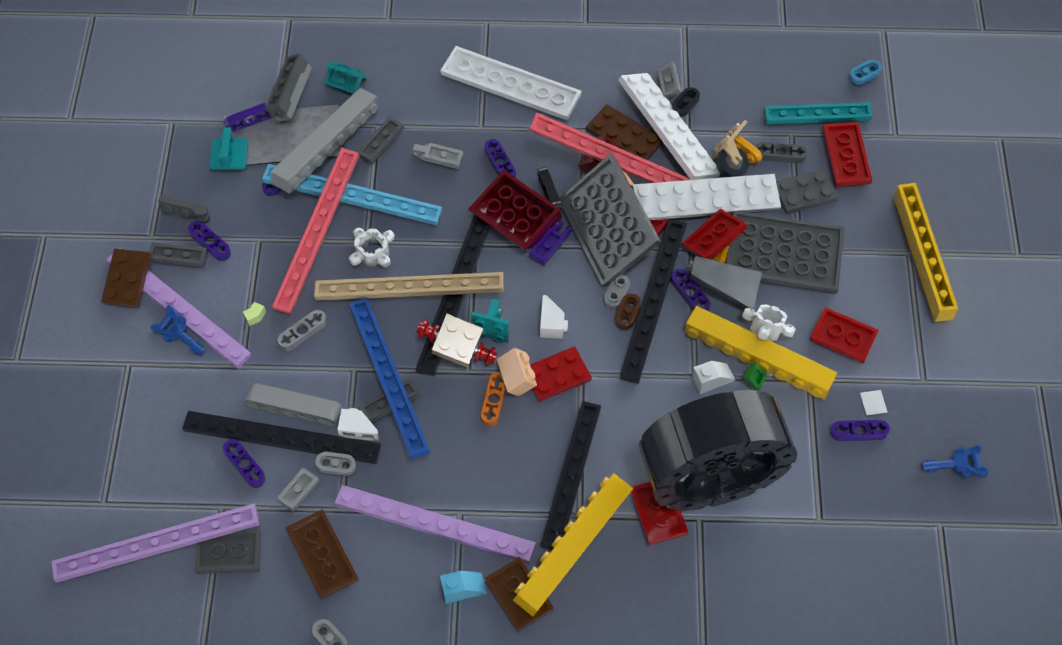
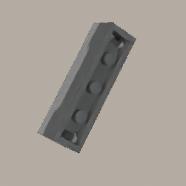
[265,54,312,122]

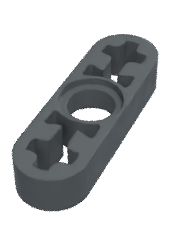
[756,142,808,163]

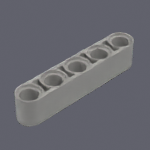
[244,383,342,426]

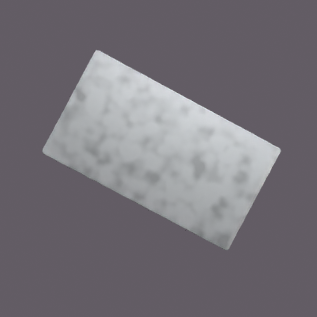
[224,105,342,166]

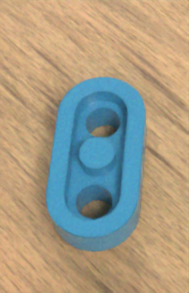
[849,60,882,85]

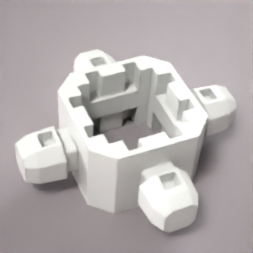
[348,228,395,268]
[742,304,796,341]

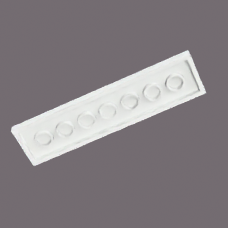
[440,46,582,121]
[618,73,721,180]
[632,174,781,220]

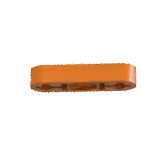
[481,372,506,427]

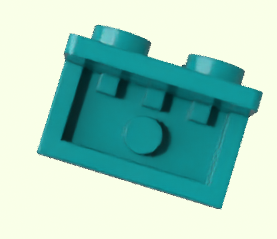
[324,61,368,94]
[209,128,249,170]
[471,299,510,343]

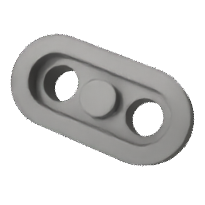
[604,275,630,310]
[315,452,356,476]
[312,619,348,645]

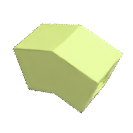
[243,302,266,326]

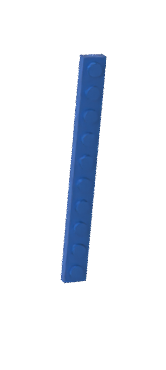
[349,298,430,460]

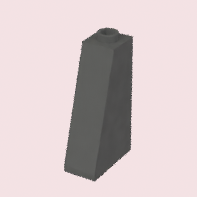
[687,256,762,310]

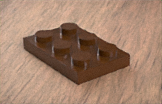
[101,248,152,308]
[484,557,554,632]

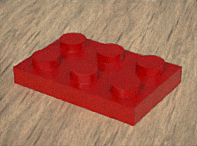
[681,209,747,260]
[810,307,879,364]
[530,346,592,402]
[630,482,688,545]

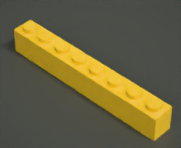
[893,183,958,322]
[684,306,838,400]
[513,473,633,617]

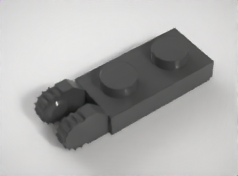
[158,195,210,223]

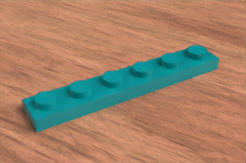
[764,102,873,125]

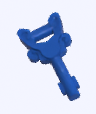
[150,305,206,356]
[921,445,988,478]

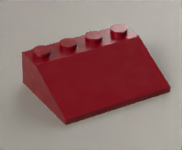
[468,170,562,250]

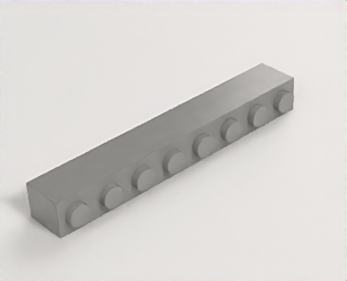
[271,88,378,194]

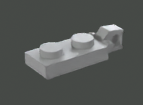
[413,143,464,169]

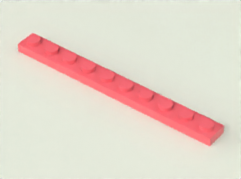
[529,112,690,183]
[272,148,359,315]

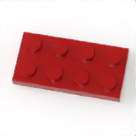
[822,122,872,187]

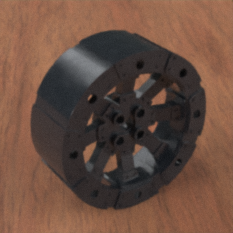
[639,390,797,510]

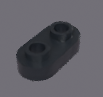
[672,87,700,117]

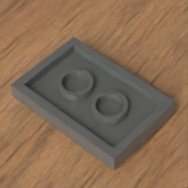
[776,169,838,214]
[195,529,261,573]

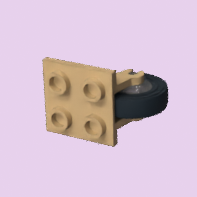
[712,120,749,177]

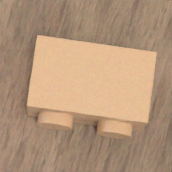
[497,348,537,397]

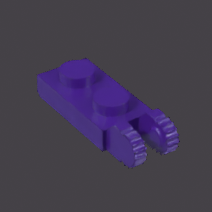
[529,220,572,266]

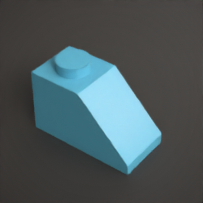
[440,571,487,604]

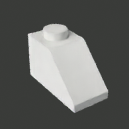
[540,295,568,339]
[692,361,735,394]
[338,408,380,443]

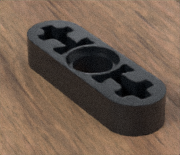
[537,167,562,211]

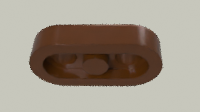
[616,293,641,329]

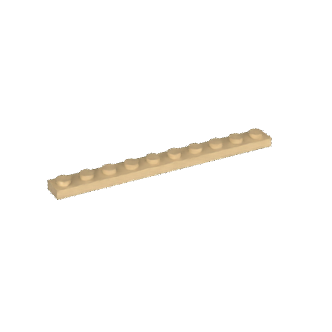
[314,272,504,301]

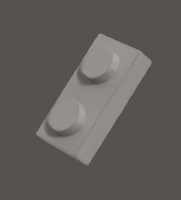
[657,62,682,99]
[277,468,320,512]

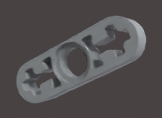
[278,310,327,352]

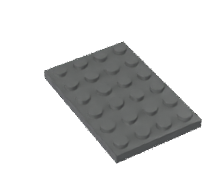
[560,154,661,287]
[726,211,844,293]

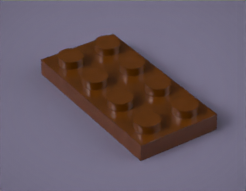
[585,104,663,160]
[285,509,359,600]

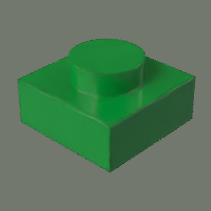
[743,363,767,390]

